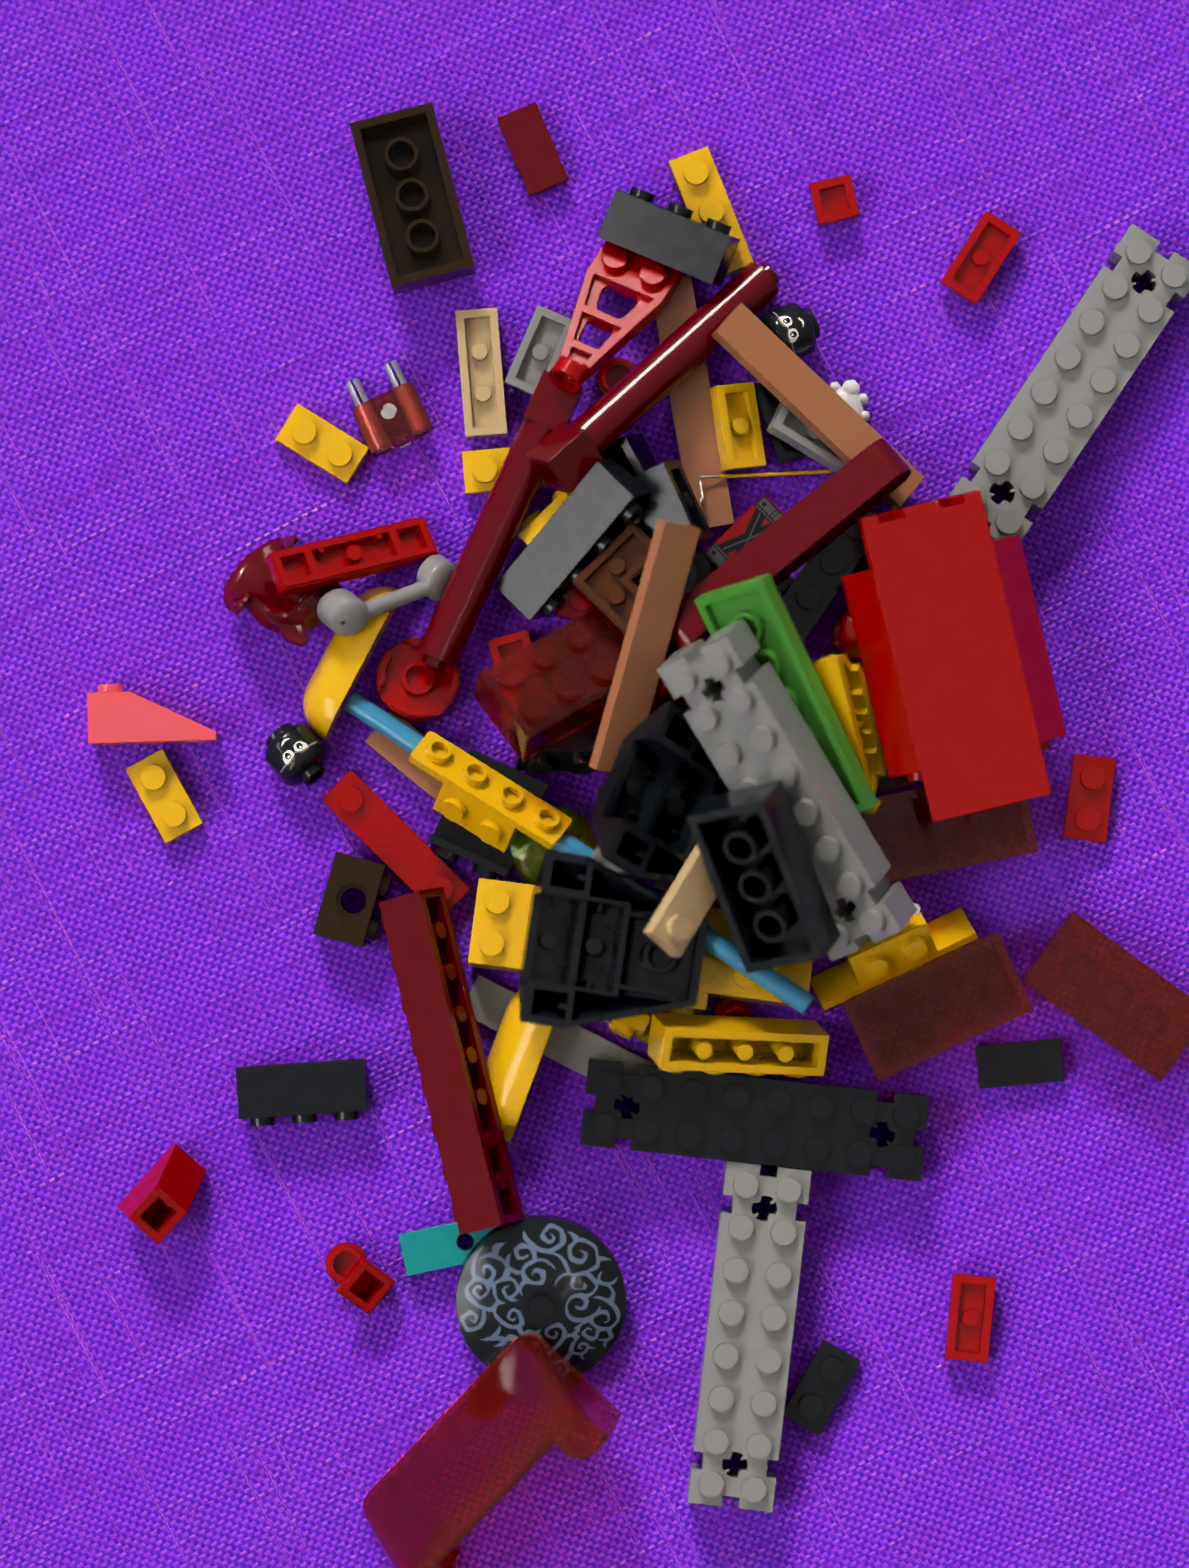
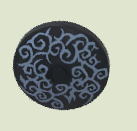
[455,1215,626,1385]

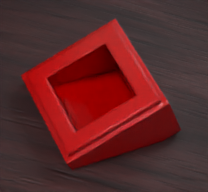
[336,1256,396,1315]

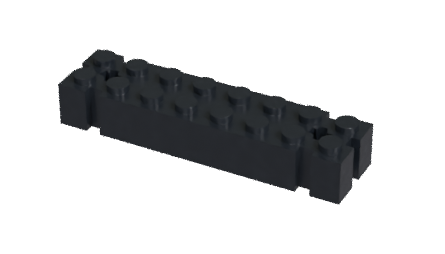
[580,1058,929,1182]

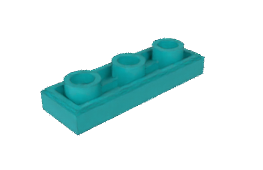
[398,1207,525,1276]

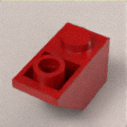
[118,1142,206,1245]

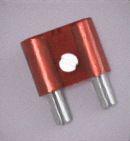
[346,360,434,457]

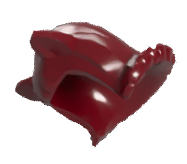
[223,535,342,647]

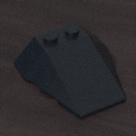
[592,701,729,882]
[519,850,708,1028]

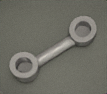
[316,554,456,636]

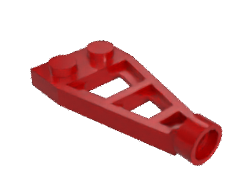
[549,240,681,393]

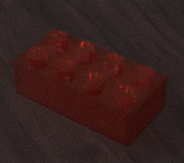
[474,607,668,762]
[861,787,1038,882]
[1018,912,1189,1082]
[840,932,1034,1081]

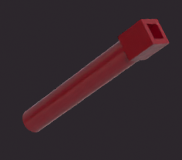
[526,262,779,494]
[417,370,584,672]

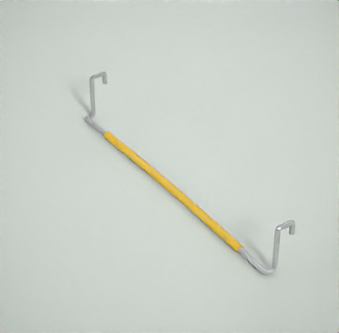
[699,469,834,505]

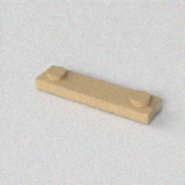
[644,844,717,958]

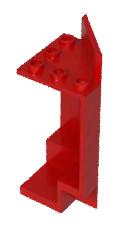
[841,490,1067,822]

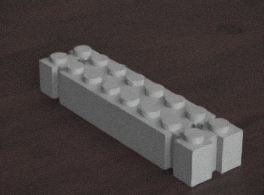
[948,223,1189,540]
[657,618,917,962]
[686,1160,812,1513]

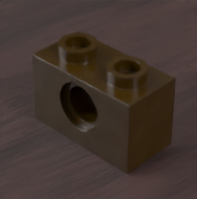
[313,852,392,947]

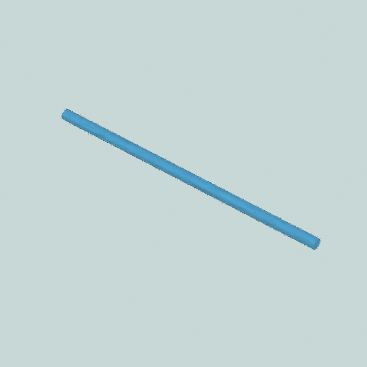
[344,692,815,1014]

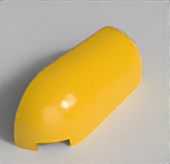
[303,587,398,741]
[812,654,886,814]
[486,990,553,1144]

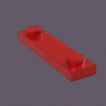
[266,516,438,597]
[321,770,471,911]

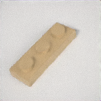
[455,307,508,439]

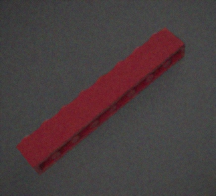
[379,887,525,1235]

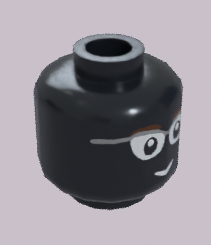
[759,302,820,358]
[265,723,328,786]

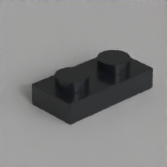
[784,1339,860,1435]

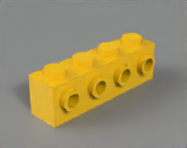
[647,1013,830,1078]

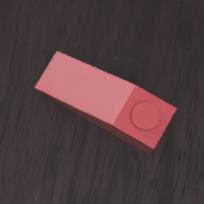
[87,684,219,745]

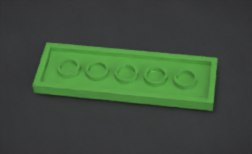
[694,573,878,812]

